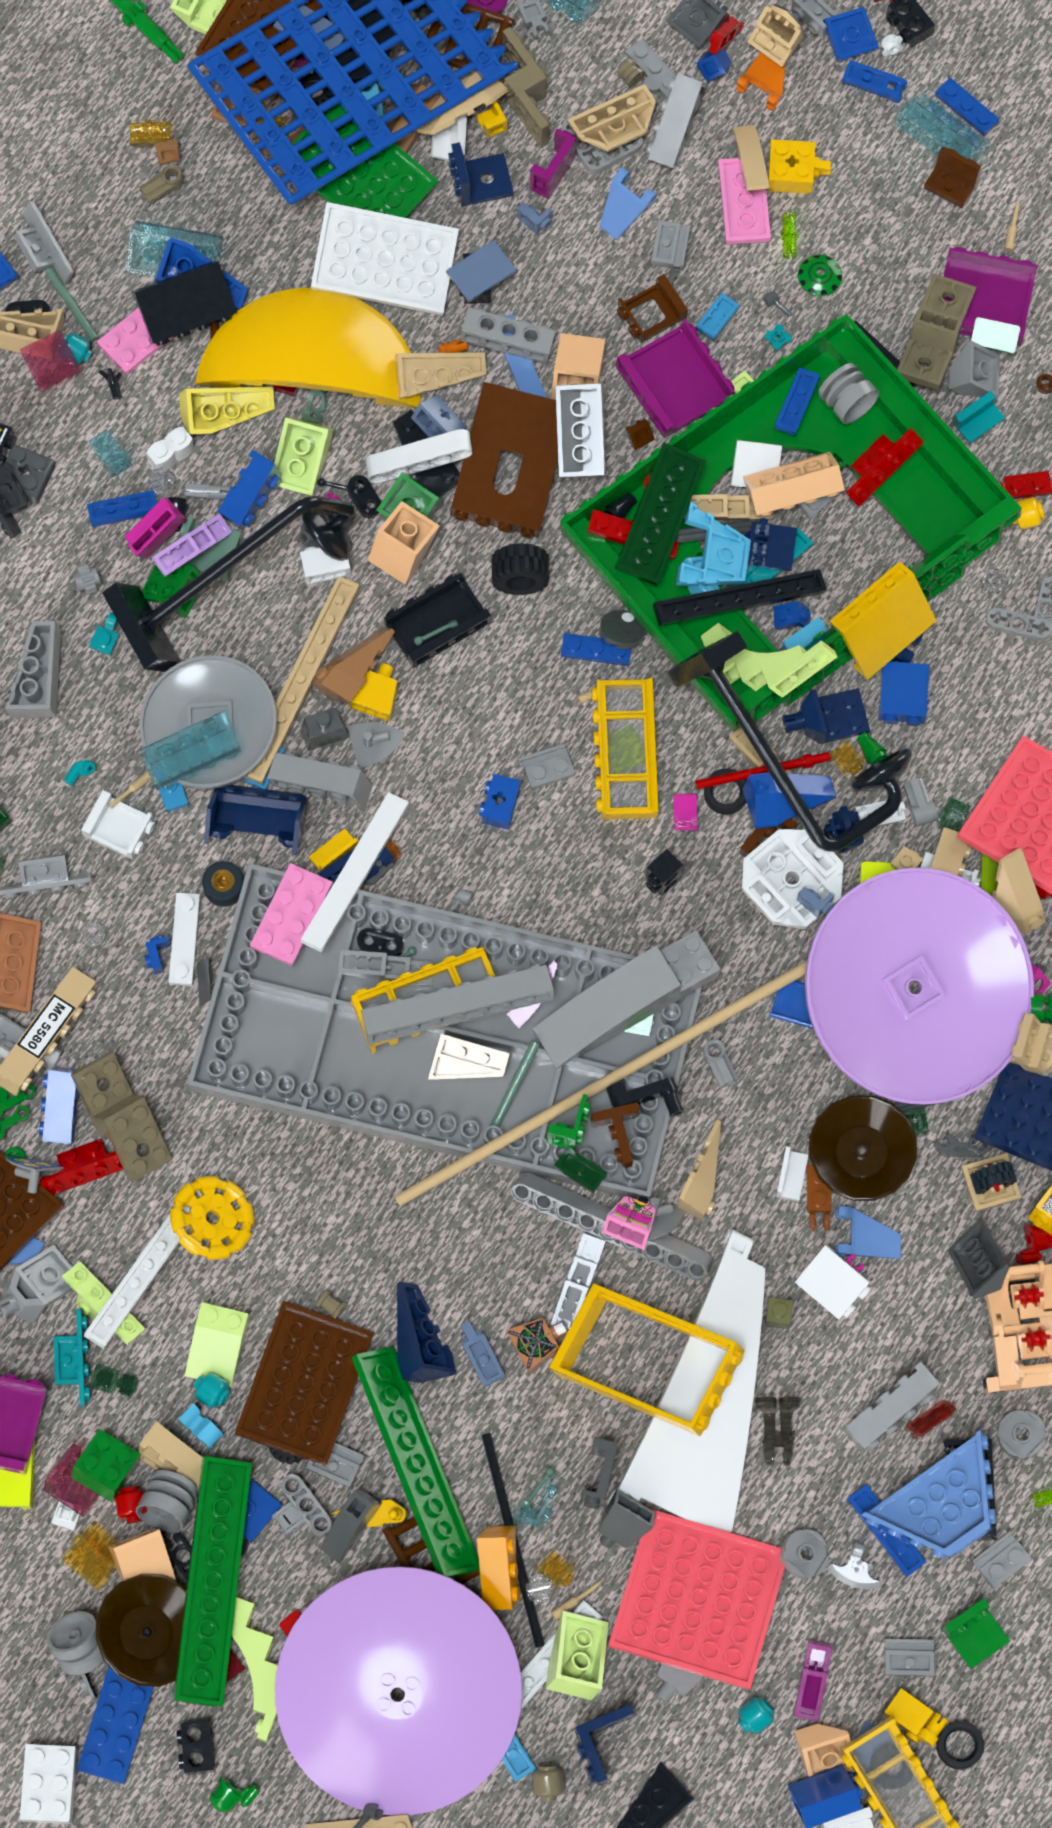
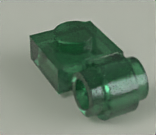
[89,1364,138,1397]

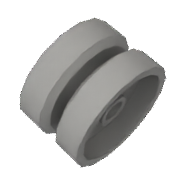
[46,1611,104,1675]

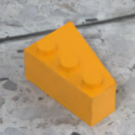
[477,1525,520,1610]

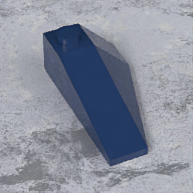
[397,1282,456,1383]

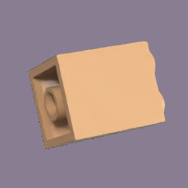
[551,333,606,400]
[368,501,440,585]
[108,1528,177,1582]

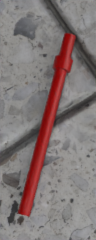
[695,752,831,789]

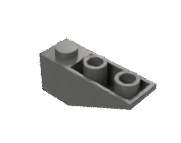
[320,1490,381,1563]

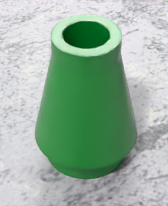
[856,732,888,765]

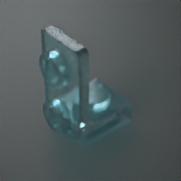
[89,430,132,478]
[513,1477,556,1529]

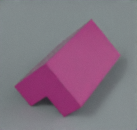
[124,497,186,559]

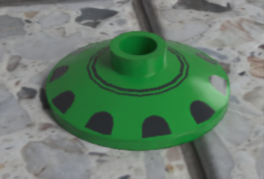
[798,255,842,296]

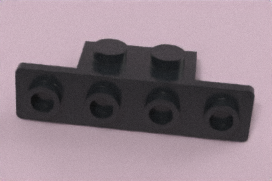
[0,462,30,539]

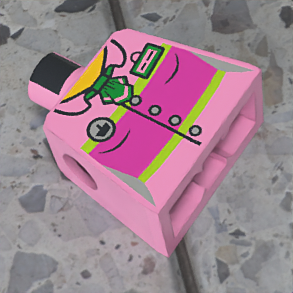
[602,1196,656,1250]

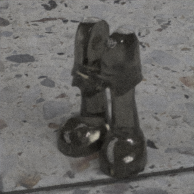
[755,1397,801,1466]

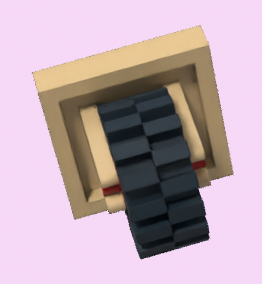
[961,1153,1022,1213]

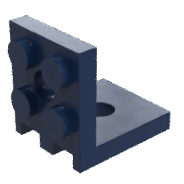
[448,142,514,207]
[575,1704,634,1787]

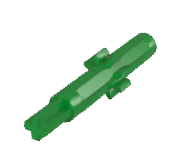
[109,0,185,64]

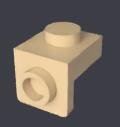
[891,846,923,870]

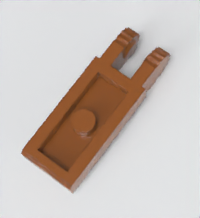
[806,1164,831,1230]

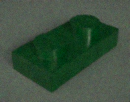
[554,1146,607,1194]

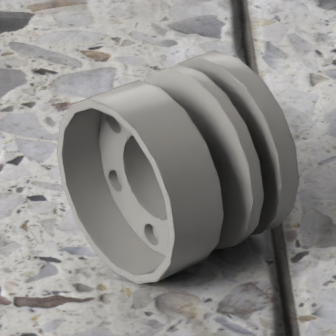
[818,363,879,424]
[136,1470,198,1533]

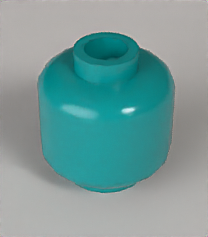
[57,333,92,366]
[193,1373,231,1408]
[738,1697,775,1734]

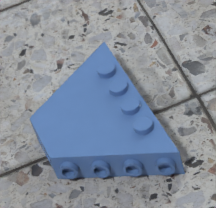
[861,1430,996,1560]

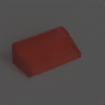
[906,1399,956,1440]

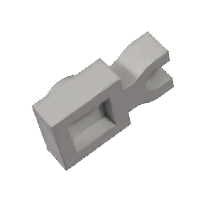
[518,0,550,40]

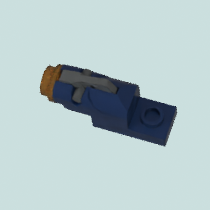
[318,840,401,885]

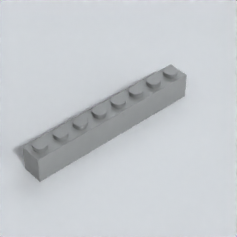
[361,965,554,1045]

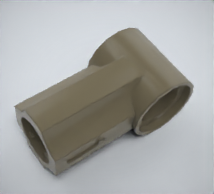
[139,164,184,204]

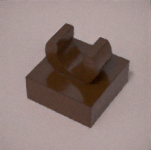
[626,419,655,450]

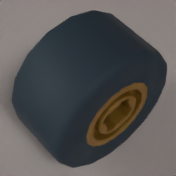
[202,861,244,907]

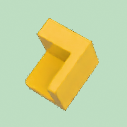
[476,100,507,139]

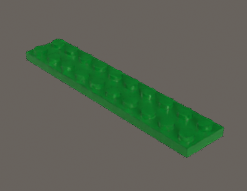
[352,1347,480,1578]
[173,1456,252,1708]

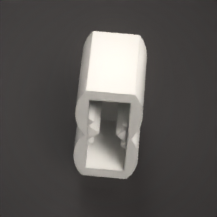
[146,427,194,474]

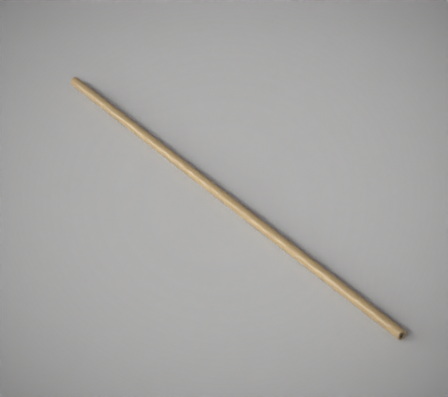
[394,961,807,1206]

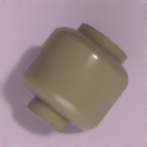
[532,1763,565,1801]

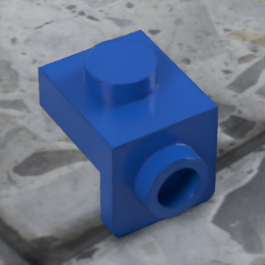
[773,601,811,630]
[144,935,171,975]

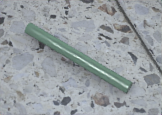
[45,267,99,342]
[490,1040,540,1127]

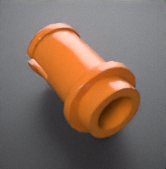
[438,339,468,353]

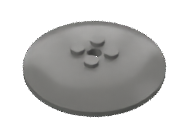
[139,655,277,789]

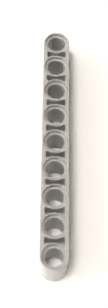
[511,1172,713,1281]

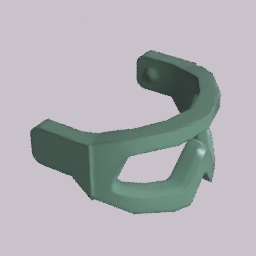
[302,389,327,423]

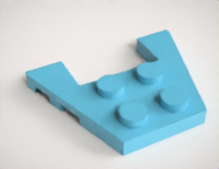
[676,502,751,586]

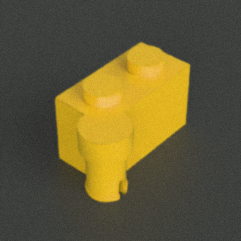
[882,1688,948,1747]

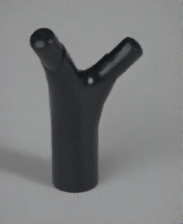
[99,368,122,400]

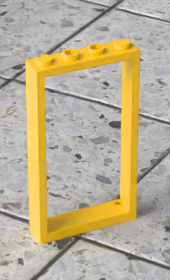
[549,1283,745,1437]

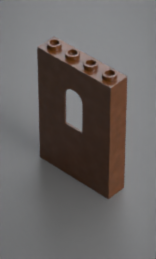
[450,382,558,538]

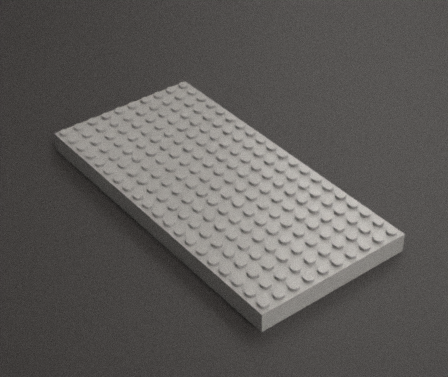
[187,863,703,1202]

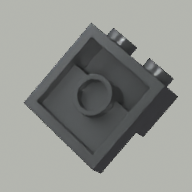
[666,0,730,49]

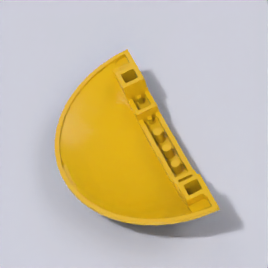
[195,288,421,408]

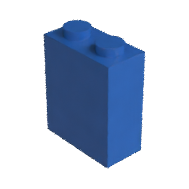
[878,661,929,726]
[788,1765,863,1828]

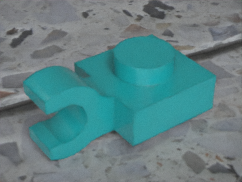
[89,612,120,656]

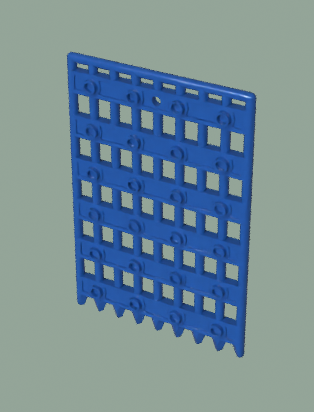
[187,0,518,205]

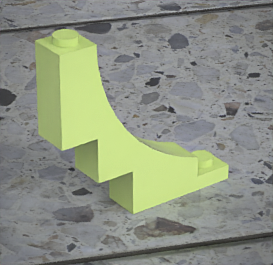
[701,623,837,697]
[231,1597,278,1743]

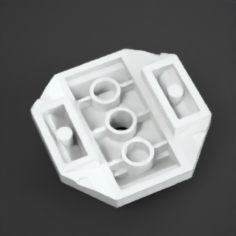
[742,829,843,929]

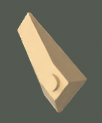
[417,70,508,135]
[992,848,1046,934]
[677,1119,721,1220]

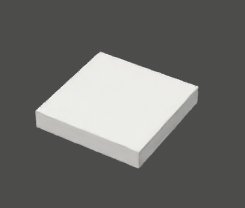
[730,440,782,487]

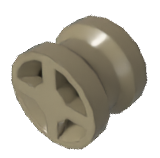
[617,59,645,87]

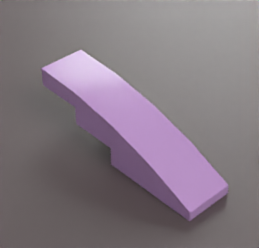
[152,513,232,577]

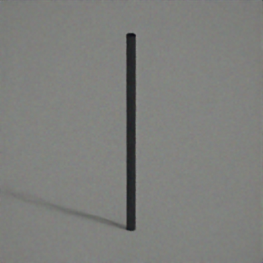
[482,1433,545,1648]

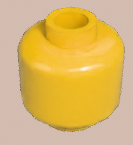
[1013,497,1045,530]

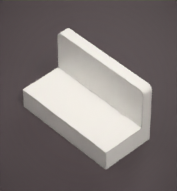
[431,115,467,161]
[776,1146,808,1202]

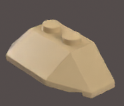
[567,84,656,152]

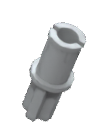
[184,483,230,501]

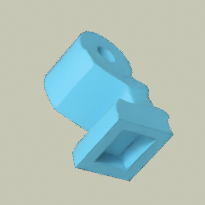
[177,1403,224,1450]

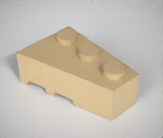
[930,827,972,877]
[139,1421,203,1498]

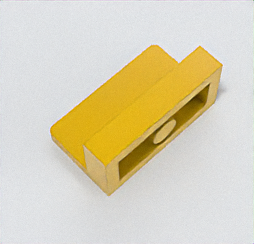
[308,829,359,872]

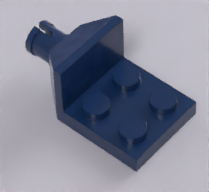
[782,688,870,744]

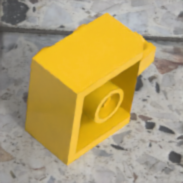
[767,139,831,194]

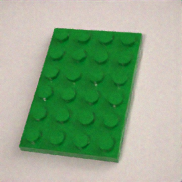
[292,104,439,218]

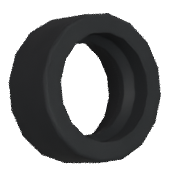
[704,768,746,815]
[936,1721,984,1770]

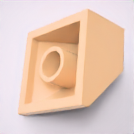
[794,1724,855,1777]

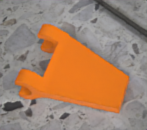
[736,52,785,111]

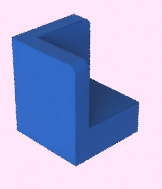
[696,48,732,82]

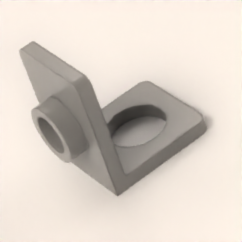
[78,1661,105,1700]

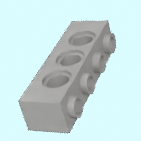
[460,307,556,364]

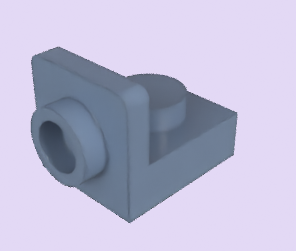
[517,202,552,234]
[797,886,835,918]

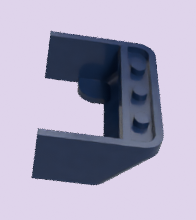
[204,785,307,855]

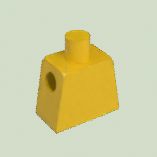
[349,663,398,722]

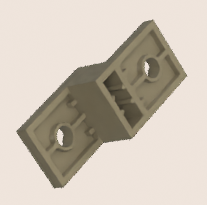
[502,27,550,149]
[897,274,976,391]
[71,1051,172,1182]

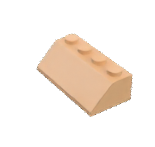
[743,452,845,516]

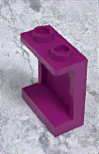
[530,129,576,199]

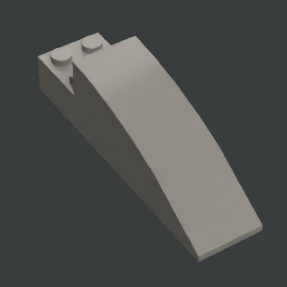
[532,930,721,1069]

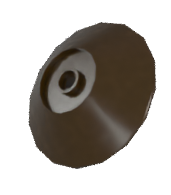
[809,1096,917,1201]
[96,1574,186,1687]

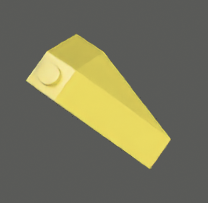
[179,387,275,435]

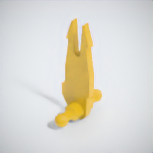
[331,1500,408,1527]

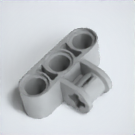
[271,1474,332,1538]

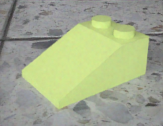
[274,417,334,496]
[185,1302,250,1388]
[546,1611,609,1700]

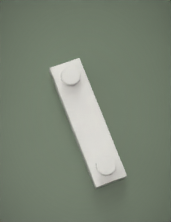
[169,893,200,986]

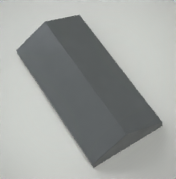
[948,1218,1010,1299]

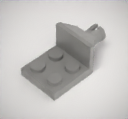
[0,1245,73,1323]

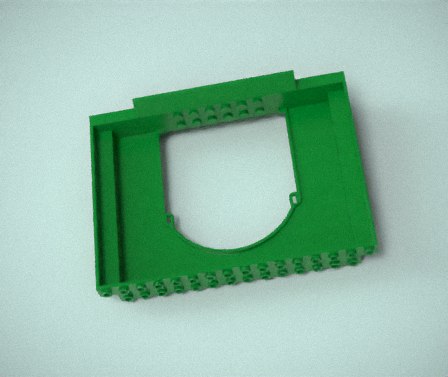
[560,314,1022,731]

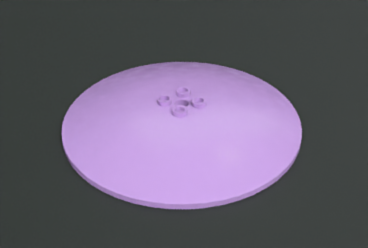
[805,868,1034,1105]
[275,1566,522,1816]

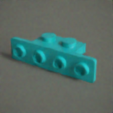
[53,1309,90,1408]

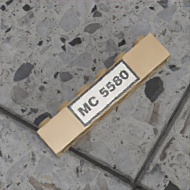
[0,967,96,1096]

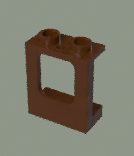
[616,274,688,343]

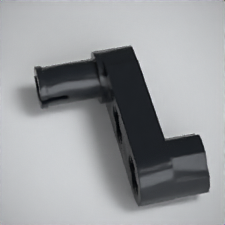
[606,1077,684,1117]

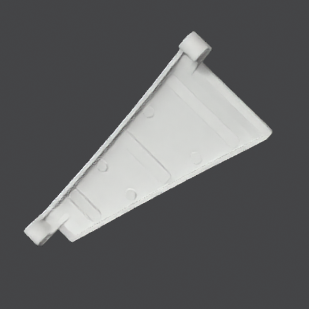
[606,1229,765,1533]

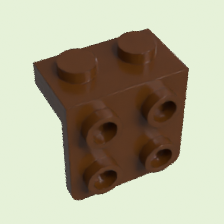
[924,147,981,209]

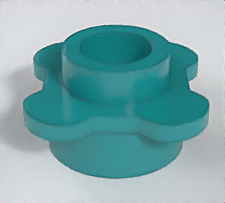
[765,324,792,350]

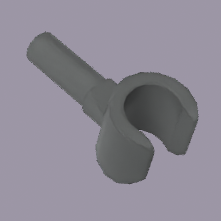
[763,291,792,317]
[353,1804,383,1828]

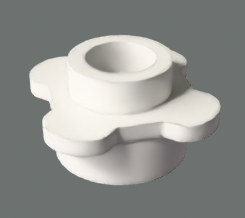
[881,34,903,57]

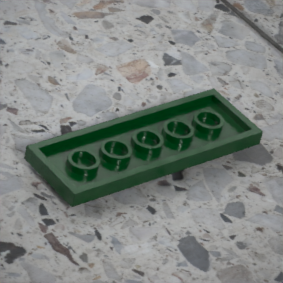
[615,442,706,586]

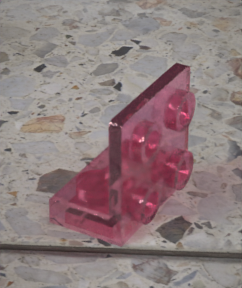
[20,330,81,391]
[44,1443,100,1517]

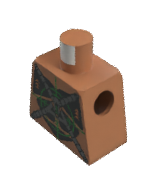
[507,1318,567,1374]

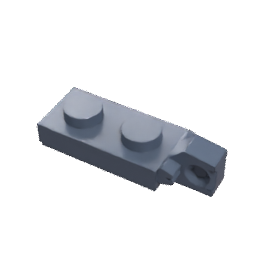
[461,1321,505,1388]

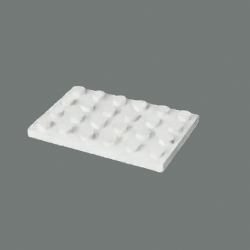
[310,202,459,316]

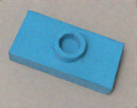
[695,293,740,341]
[152,767,189,812]

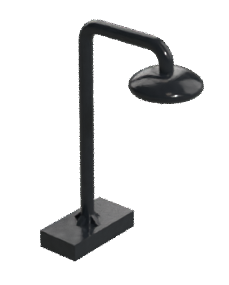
[102,496,355,672]
[667,631,912,852]

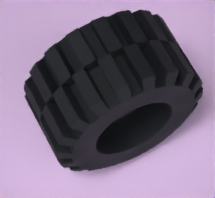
[491,543,549,595]

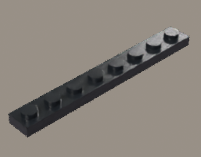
[653,569,827,626]

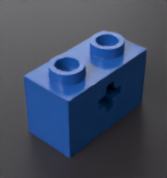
[479,774,520,830]

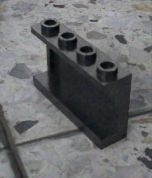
[131,260,237,346]
[384,572,491,669]

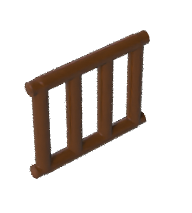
[427,3,515,69]
[382,1517,480,1584]

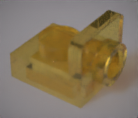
[830,741,865,777]
[536,1551,575,1590]

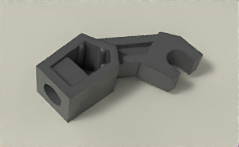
[934,1134,995,1158]

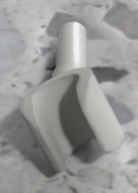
[447,890,472,912]

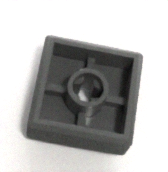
[4,445,55,504]

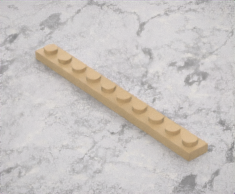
[244,576,360,785]

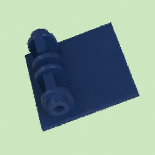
[748,518,797,571]

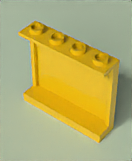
[829,561,937,680]

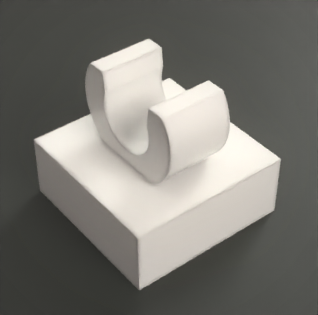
[51,1500,83,1532]

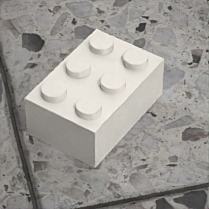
[20,1744,78,1824]

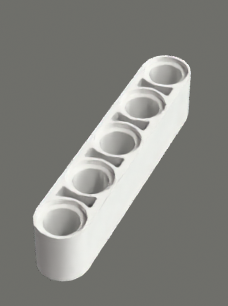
[365,429,472,483]

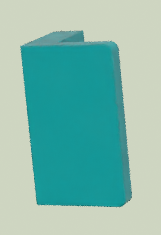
[953,391,1005,443]

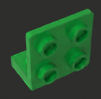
[142,564,201,618]
[547,1094,591,1151]
[942,1598,1010,1669]

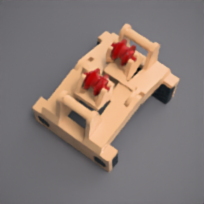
[969,1260,1052,1394]

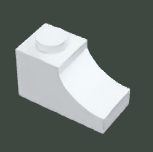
[300,547,351,585]

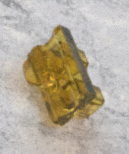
[130,119,171,147]

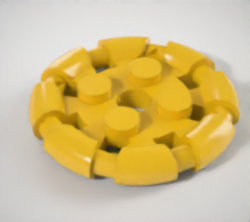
[170,1176,255,1260]

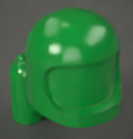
[209,1776,261,1813]

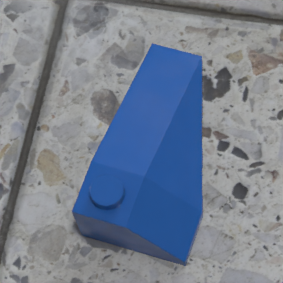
[152,237,248,310]
[743,772,836,829]

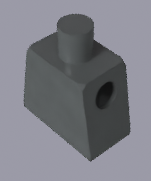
[301,708,349,751]
[598,1490,655,1548]

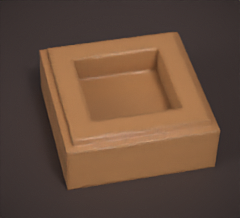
[155,139,181,165]

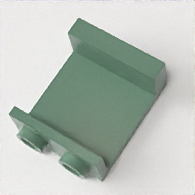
[180,516,242,581]

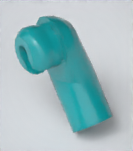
[63,760,96,786]

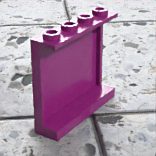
[943,247,1038,346]
[615,319,735,438]
[0,1374,47,1475]

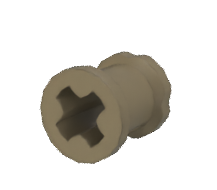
[316,1290,347,1320]

